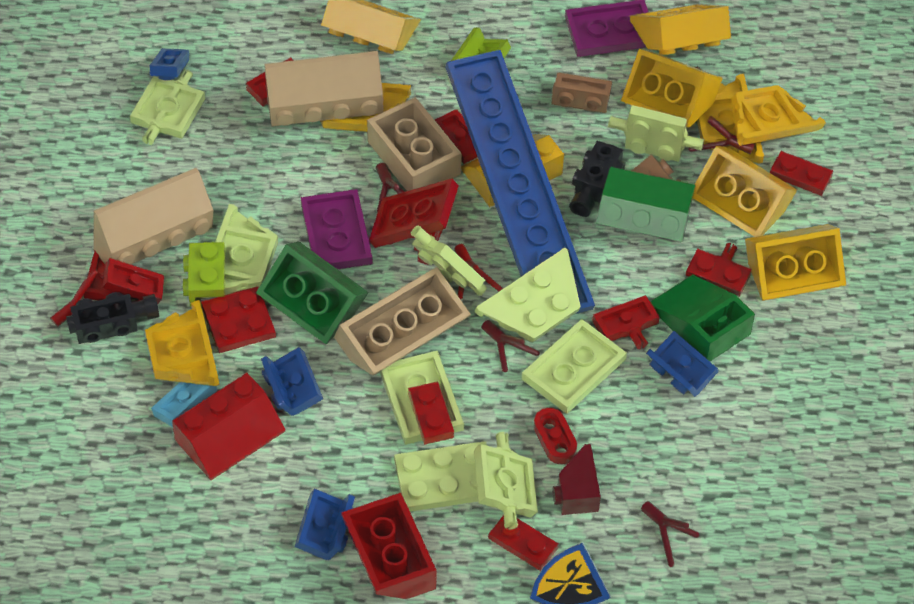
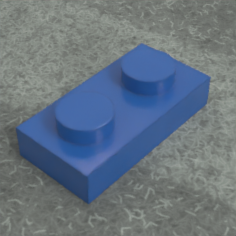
[149,48,189,80]

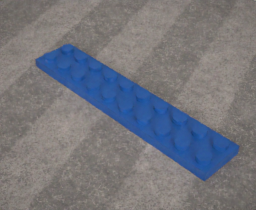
[445,50,595,314]

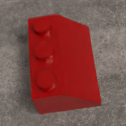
[172,373,286,480]
[341,492,437,600]

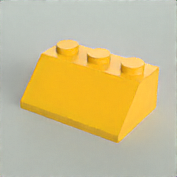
[321,0,421,54]
[630,4,731,55]
[621,49,723,127]
[461,134,564,208]
[693,146,797,237]
[745,224,846,301]

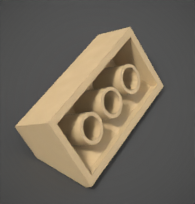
[265,51,383,127]
[93,168,213,265]
[334,267,471,376]

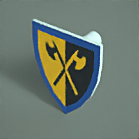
[530,542,611,604]

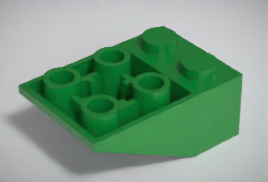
[651,274,755,361]

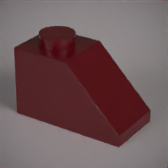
[552,444,601,515]

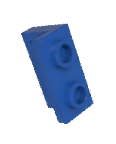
[646,331,719,397]
[261,347,323,416]
[294,488,355,560]

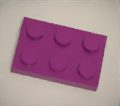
[565,0,648,57]
[300,189,373,269]

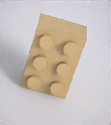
[367,97,461,191]

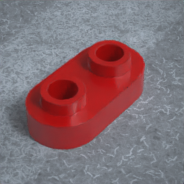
[534,408,577,464]

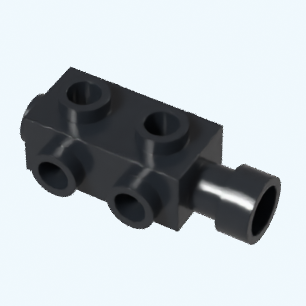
[569,140,626,217]
[66,292,160,344]

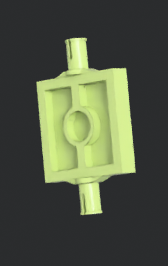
[130,69,205,145]
[608,105,704,162]
[411,225,487,296]
[474,432,538,529]

